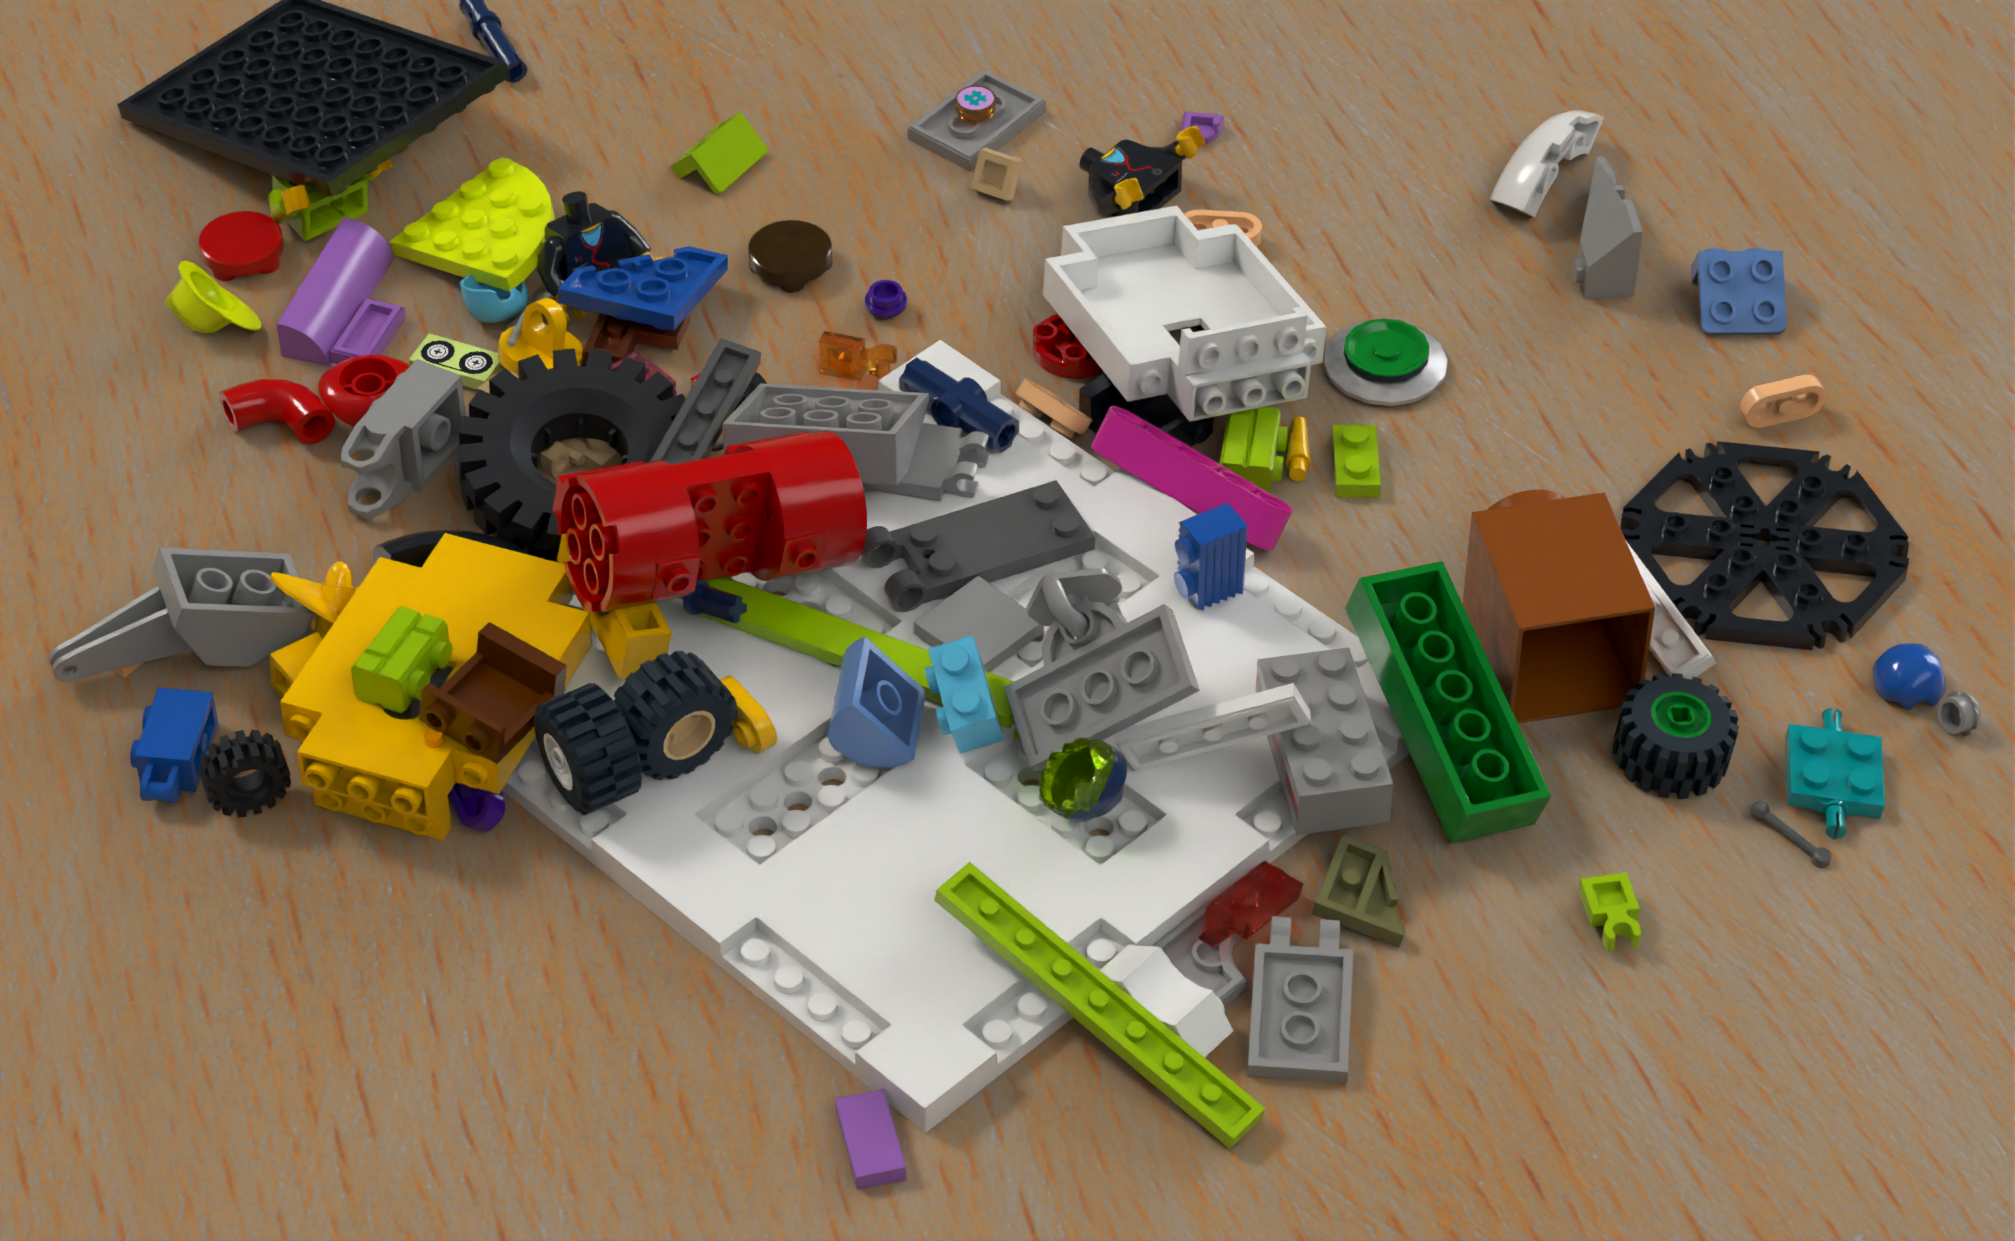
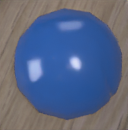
[1872,643,1946,710]

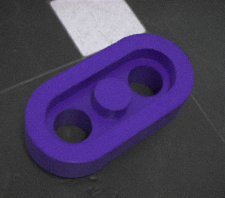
[448,782,505,832]

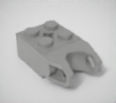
[341,359,466,519]

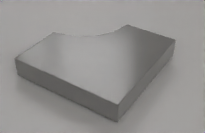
[1153,901,1247,1008]

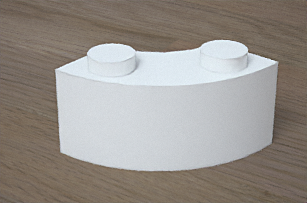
[1100,944,1233,1058]

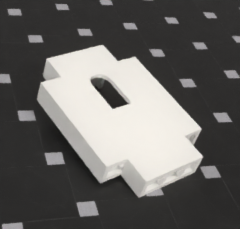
[1043,206,1326,422]

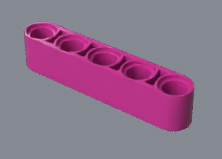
[1091,406,1293,551]

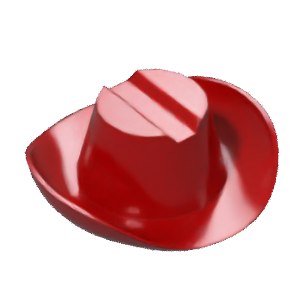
[318,354,411,426]

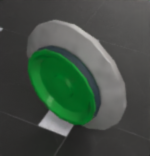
[1324,318,1448,406]

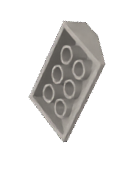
[722,383,929,490]

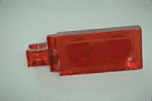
[1198,860,1303,948]

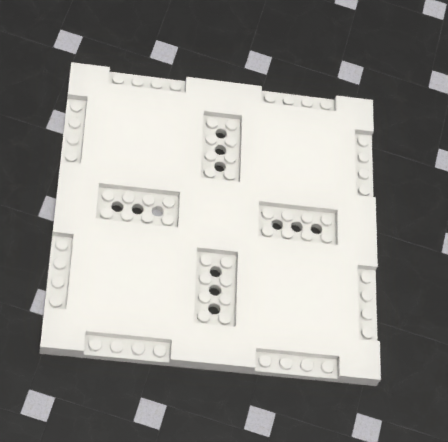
[410,340,1410,1133]

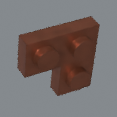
[582,313,690,369]

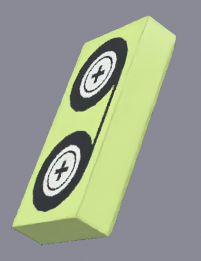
[409,333,505,390]

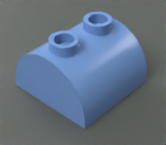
[828,636,926,768]

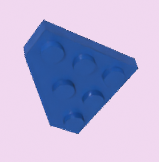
[558,246,728,331]

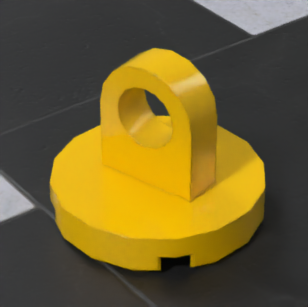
[498,298,583,374]

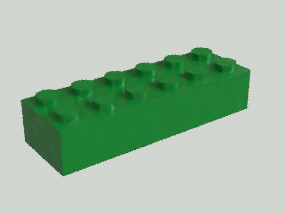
[1345,561,1551,844]

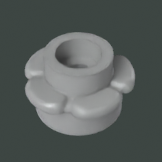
[1937,691,1981,736]

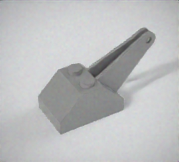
[49,548,313,682]

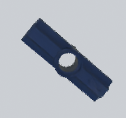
[899,358,1019,453]

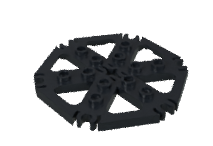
[1620,441,1909,650]

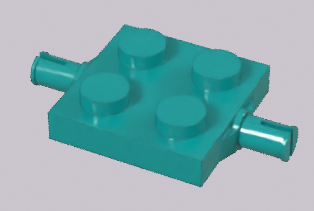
[1785,708,1885,839]

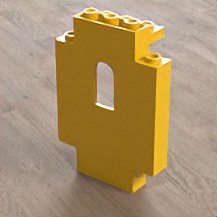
[280,533,592,841]

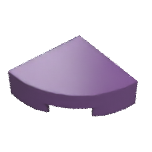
[1181,112,1224,145]

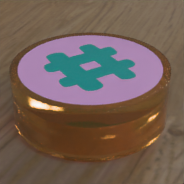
[955,85,996,122]

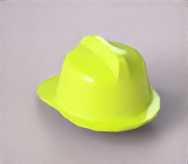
[166,260,262,333]

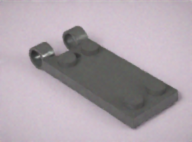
[861,480,1095,612]

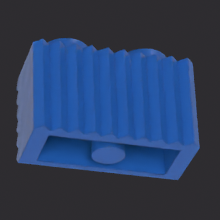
[1174,503,1247,610]

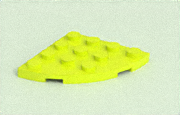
[389,157,555,292]

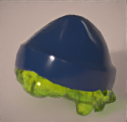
[1039,738,1127,822]

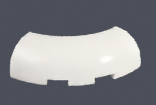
[1490,110,1604,218]

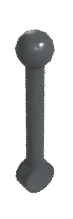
[1751,801,1832,868]

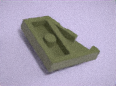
[1312,834,1406,947]

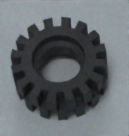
[198,730,291,817]

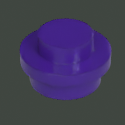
[865,280,907,318]

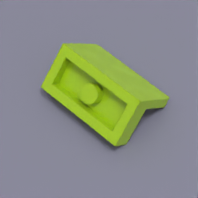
[670,111,768,194]

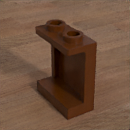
[419,622,567,764]

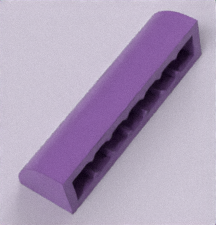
[276,217,394,366]

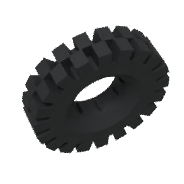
[458,349,686,561]

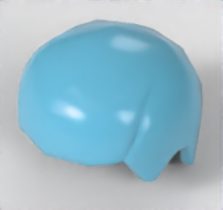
[460,275,529,324]

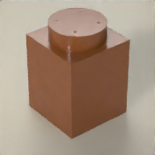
[1462,490,1655,724]

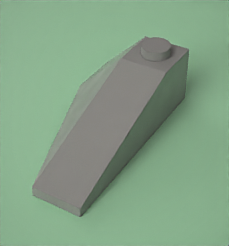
[1571,156,1643,299]

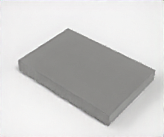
[908,69,1046,172]

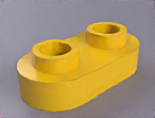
[720,676,777,753]

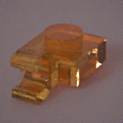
[819,331,897,381]

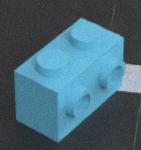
[924,635,1005,753]

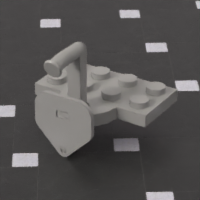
[1004,568,1200,773]

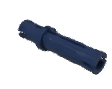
[459,0,527,83]

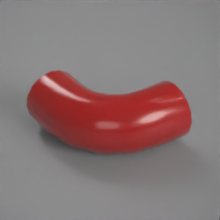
[219,379,335,444]

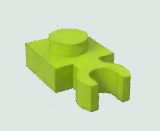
[1578,872,1641,952]

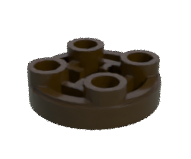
[748,220,833,293]

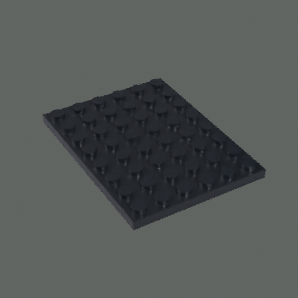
[117,0,510,197]

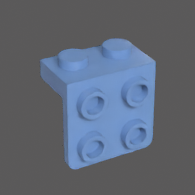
[1691,248,1787,335]

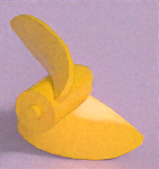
[270,561,359,638]

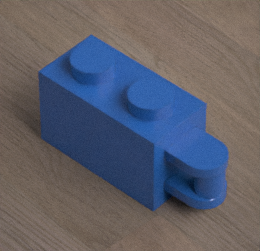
[130,688,219,803]

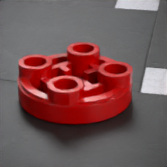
[198,211,284,281]
[1033,314,1103,379]

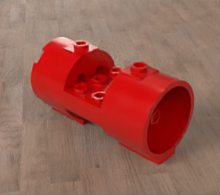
[552,431,867,613]

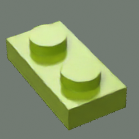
[1332,424,1381,498]

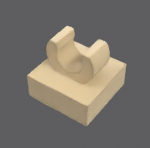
[970,148,1023,201]

